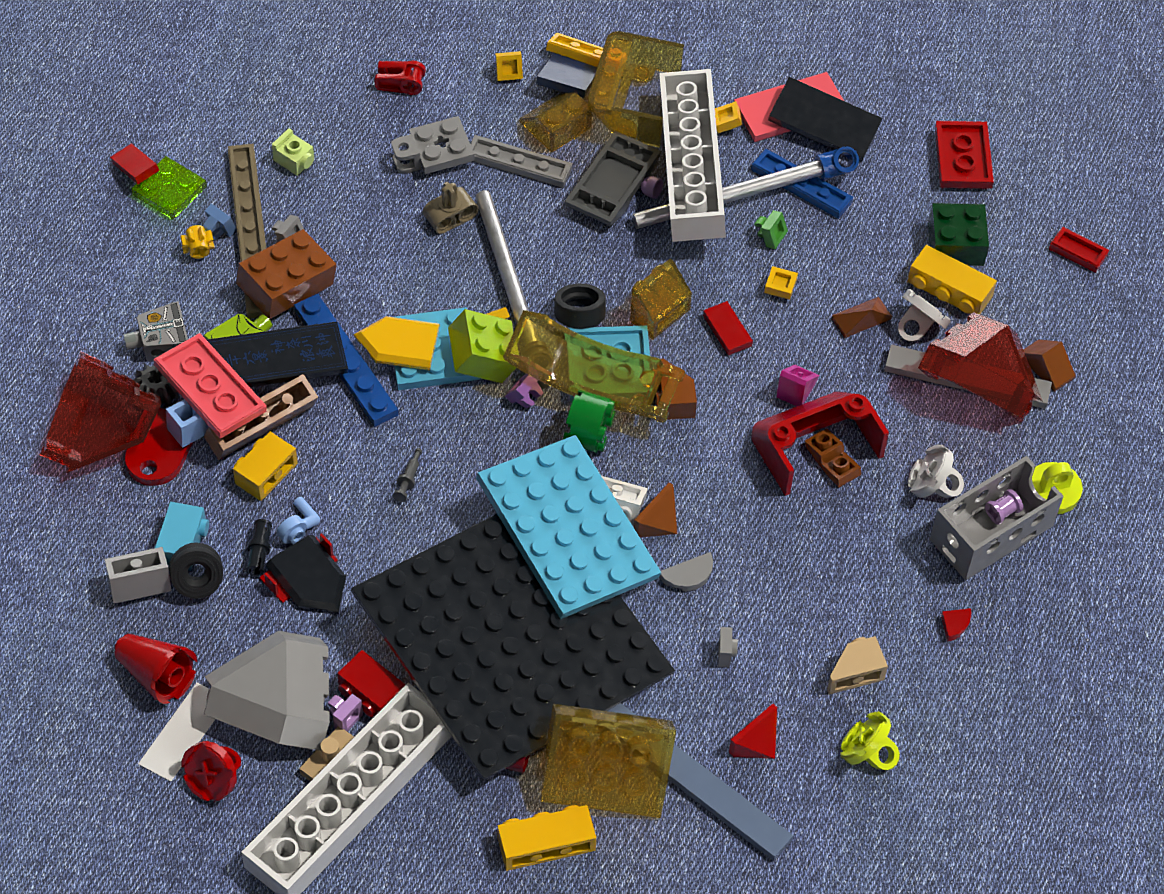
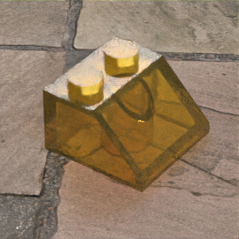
[519,92,592,153]

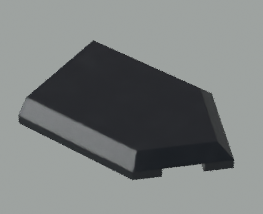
[265,535,346,614]

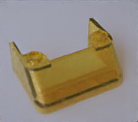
[588,31,684,148]

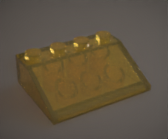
[540,704,677,818]

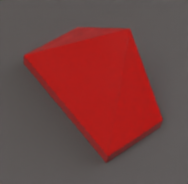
[729,703,777,759]

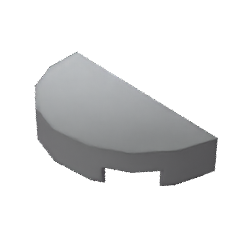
[659,552,713,592]

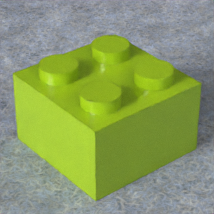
[448,309,519,383]

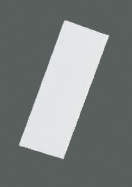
[138,683,215,781]

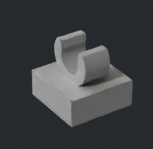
[271,215,304,241]

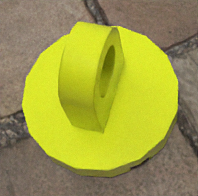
[1032,462,1083,514]
[840,711,900,770]

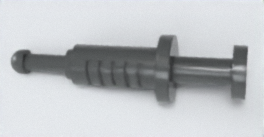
[393,448,422,502]

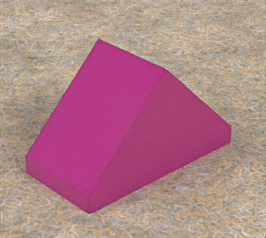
[776,365,820,406]

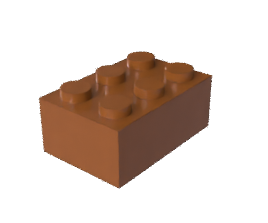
[236,229,337,319]

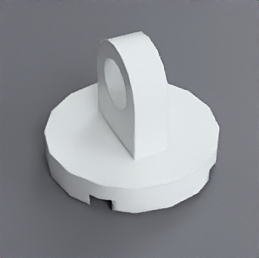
[898,289,951,342]
[908,445,964,498]

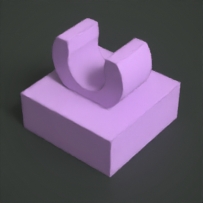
[328,694,363,732]

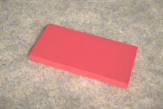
[734,72,844,142]
[154,333,267,439]

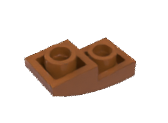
[805,428,861,487]

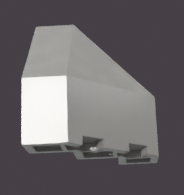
[204,631,330,751]

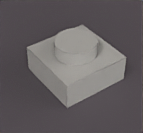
[718,627,738,668]

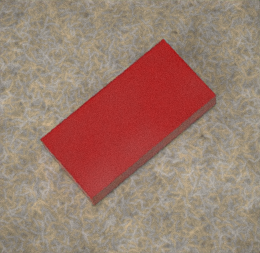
[110,143,160,184]
[1049,226,1109,273]
[703,301,753,356]

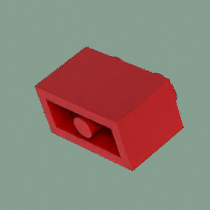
[337,650,406,717]

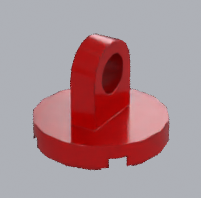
[181,741,241,802]

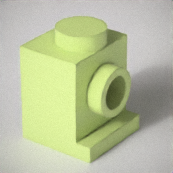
[272,128,314,176]

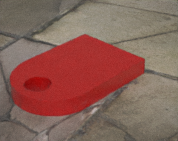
[125,405,193,486]

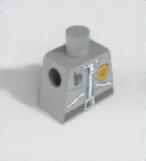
[123,301,188,362]

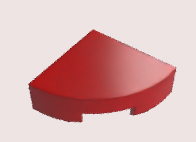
[941,608,971,642]

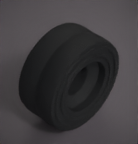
[169,542,223,599]

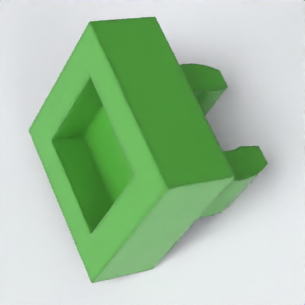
[754,210,788,249]

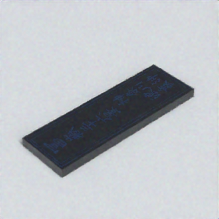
[172,321,348,387]

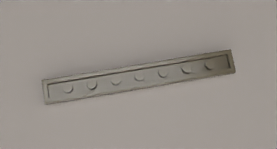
[228,143,266,319]

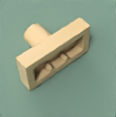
[299,726,354,781]

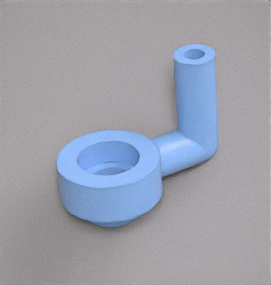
[277,497,320,544]

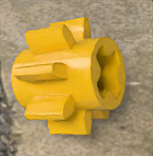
[180,225,215,259]

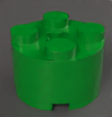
[563,390,616,453]

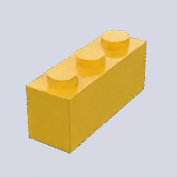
[907,245,997,318]
[497,805,597,871]

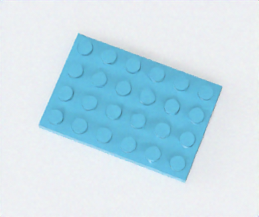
[476,435,661,619]

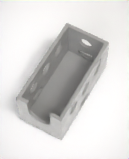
[929,456,1063,581]

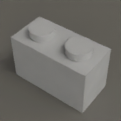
[105,547,172,603]

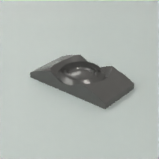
[564,131,661,226]

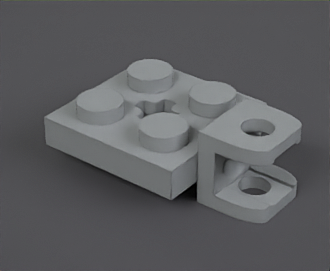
[391,116,475,174]

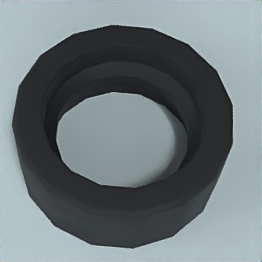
[554,283,606,329]

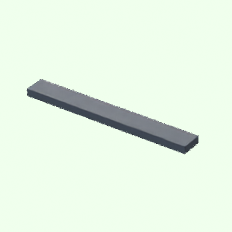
[592,703,794,861]

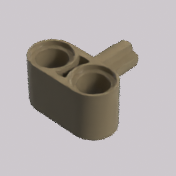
[422,182,479,234]

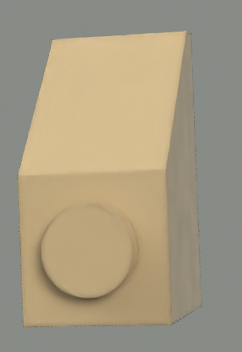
[827,636,888,695]

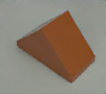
[1018,339,1076,392]

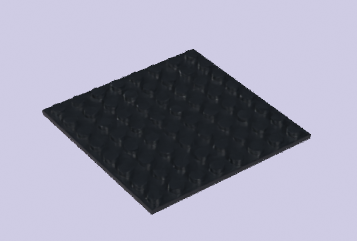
[350,514,675,781]

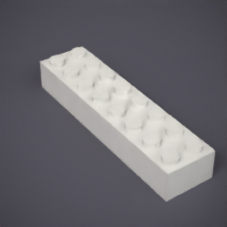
[660,69,726,242]
[241,683,452,894]

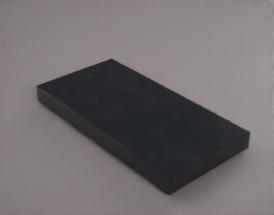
[768,77,883,162]

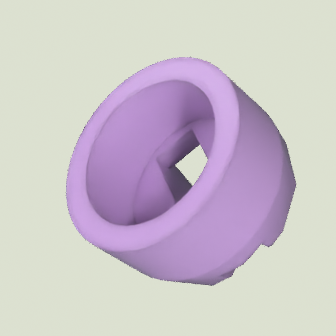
[641,176,663,199]

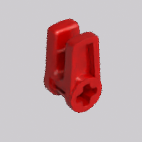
[374,60,426,95]

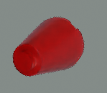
[114,634,197,704]

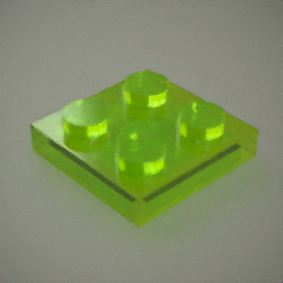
[132,156,207,220]

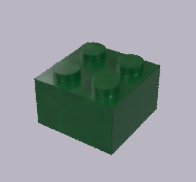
[928,203,989,266]

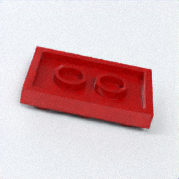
[935,121,994,189]

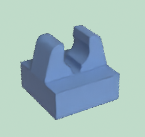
[203,203,237,240]

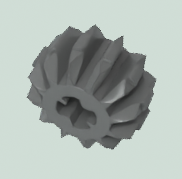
[133,364,179,408]

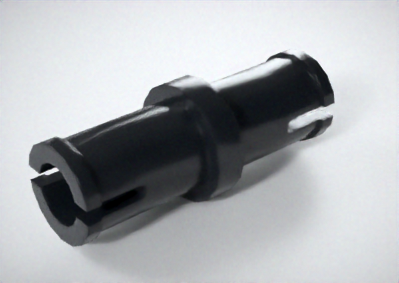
[245,519,272,577]

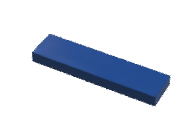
[751,149,853,219]

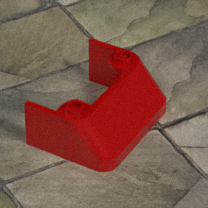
[751,392,889,496]

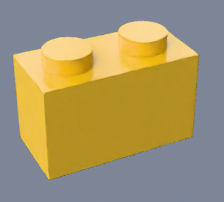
[233,431,298,501]

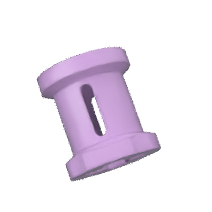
[985,489,1023,525]

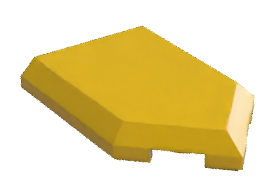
[354,316,440,370]

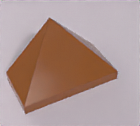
[832,297,892,338]
[634,482,677,537]

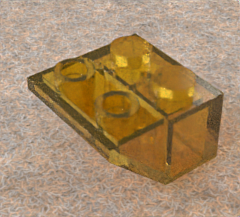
[630,259,692,340]

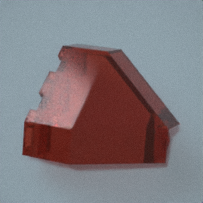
[918,312,1043,423]
[40,352,161,473]

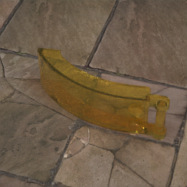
[503,310,685,423]

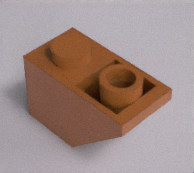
[652,358,697,420]

